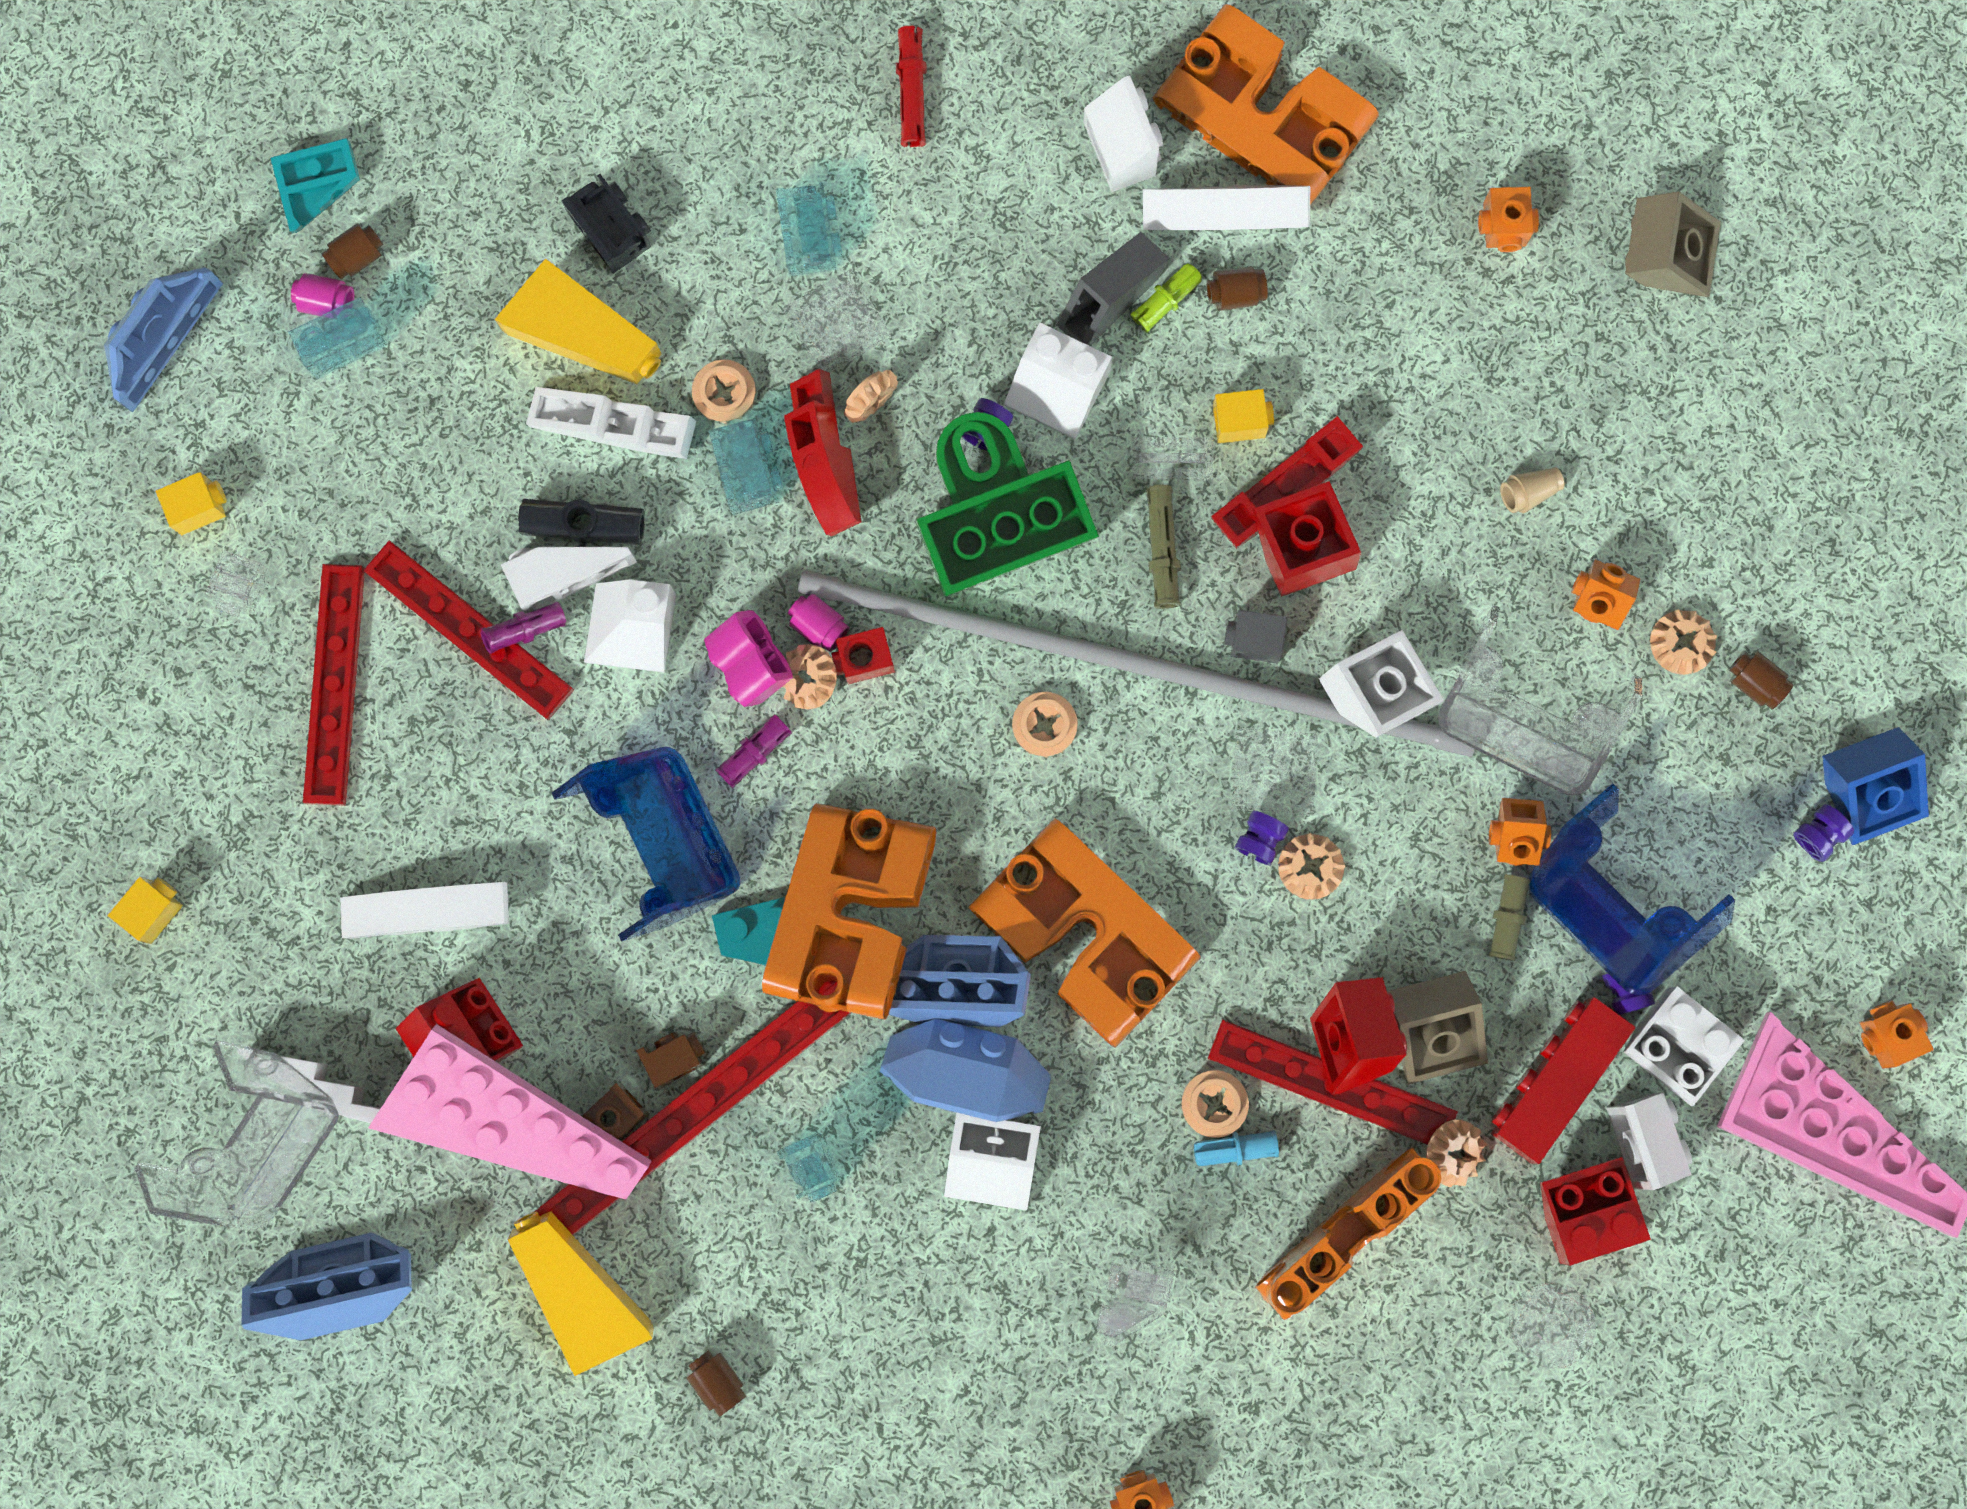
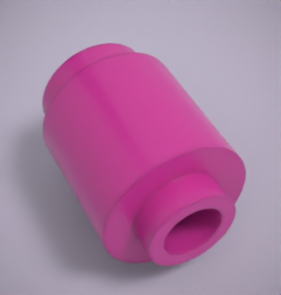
[291,273,354,320]
[788,594,850,652]

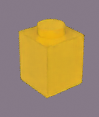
[1213,389,1274,443]
[155,472,227,535]
[107,877,183,944]

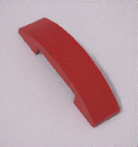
[1211,416,1363,549]

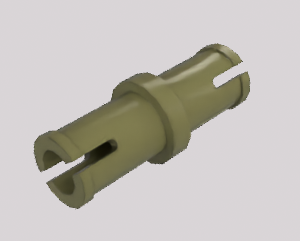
[1488,874,1531,961]

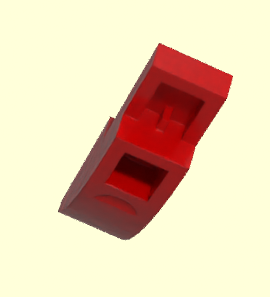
[784,369,861,537]

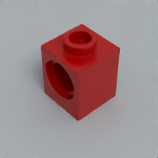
[831,627,895,685]

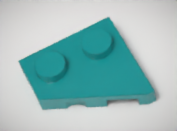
[270,138,360,234]
[712,897,786,966]

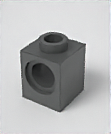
[1224,610,1287,664]

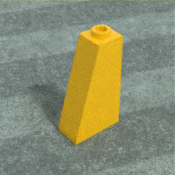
[495,258,662,384]
[507,1211,654,1376]

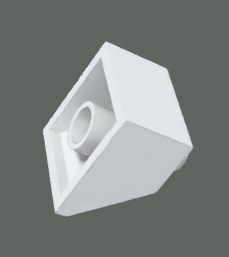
[1004,323,1112,440]
[1319,630,1444,738]
[1607,1092,1692,1190]

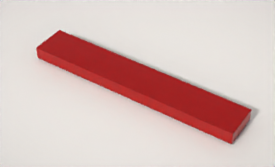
[363,540,574,721]
[303,564,365,806]
[1207,1020,1458,1145]

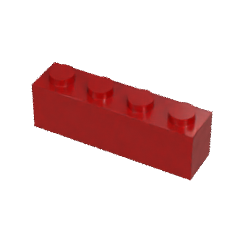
[1491,997,1636,1164]

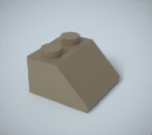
[1625,191,1721,297]
[1387,971,1488,1085]

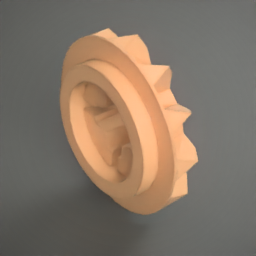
[692,360,756,424]
[844,370,898,423]
[1650,609,1717,675]
[783,644,837,709]
[1012,692,1078,758]
[1278,833,1345,900]
[1181,1070,1249,1138]
[1426,1120,1487,1187]

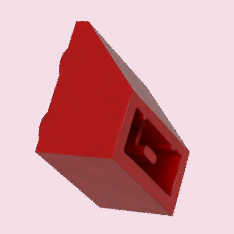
[395,977,523,1063]
[1540,1157,1651,1266]

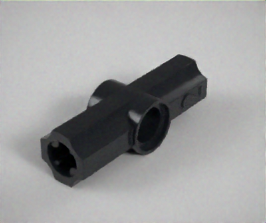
[518,499,645,545]

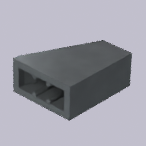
[1056,232,1170,346]

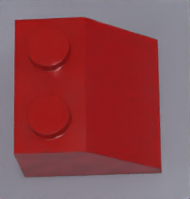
[1253,481,1361,597]
[1310,977,1407,1095]

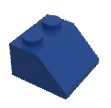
[1822,727,1929,845]

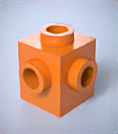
[1478,187,1539,252]
[1571,559,1640,630]
[1489,798,1551,866]
[1859,1000,1934,1069]
[1109,1470,1175,1509]

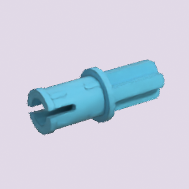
[1194,1130,1279,1166]

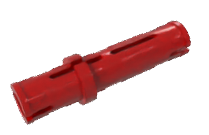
[896,26,927,147]

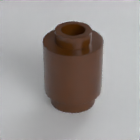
[321,222,384,279]
[1207,266,1268,311]
[1729,650,1794,710]
[686,1350,747,1417]

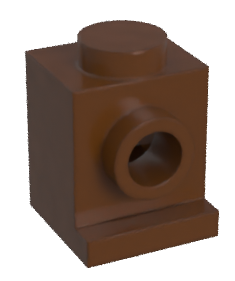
[636,1031,706,1089]
[582,1083,649,1141]

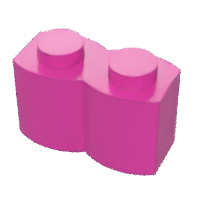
[704,610,793,707]

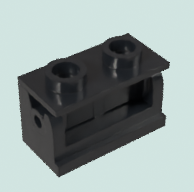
[561,174,651,274]

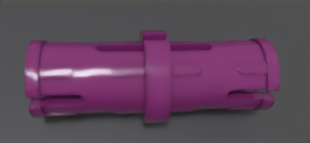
[480,602,566,654]
[715,714,792,788]

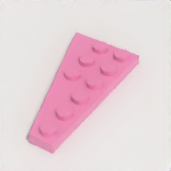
[1717,1012,1967,1238]
[368,1024,651,1199]

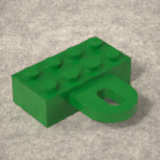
[915,412,1099,597]

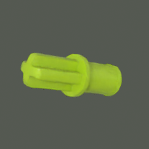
[1130,263,1203,333]

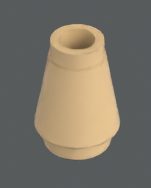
[1500,467,1565,514]

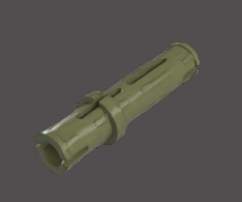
[1146,485,1181,609]

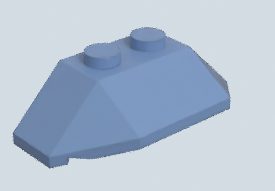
[104,267,223,412]
[889,935,1031,1027]
[880,1018,1051,1122]
[241,1232,412,1340]

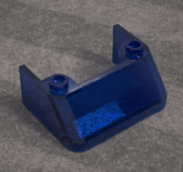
[551,747,740,942]
[1529,783,1735,995]

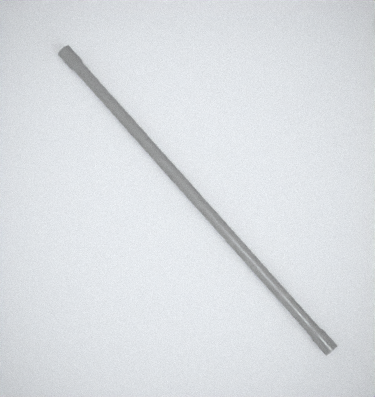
[798,570,1477,757]

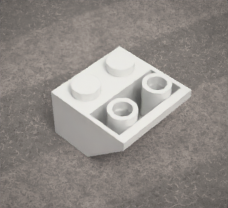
[1083,75,1163,192]
[1624,986,1745,1106]
[944,1113,1041,1210]

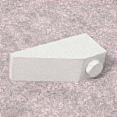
[501,547,637,613]

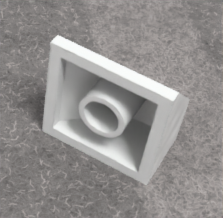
[584,579,676,673]

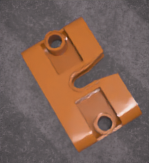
[1152,4,1379,205]
[762,803,936,1020]
[968,818,1201,1048]
[1255,1148,1442,1320]

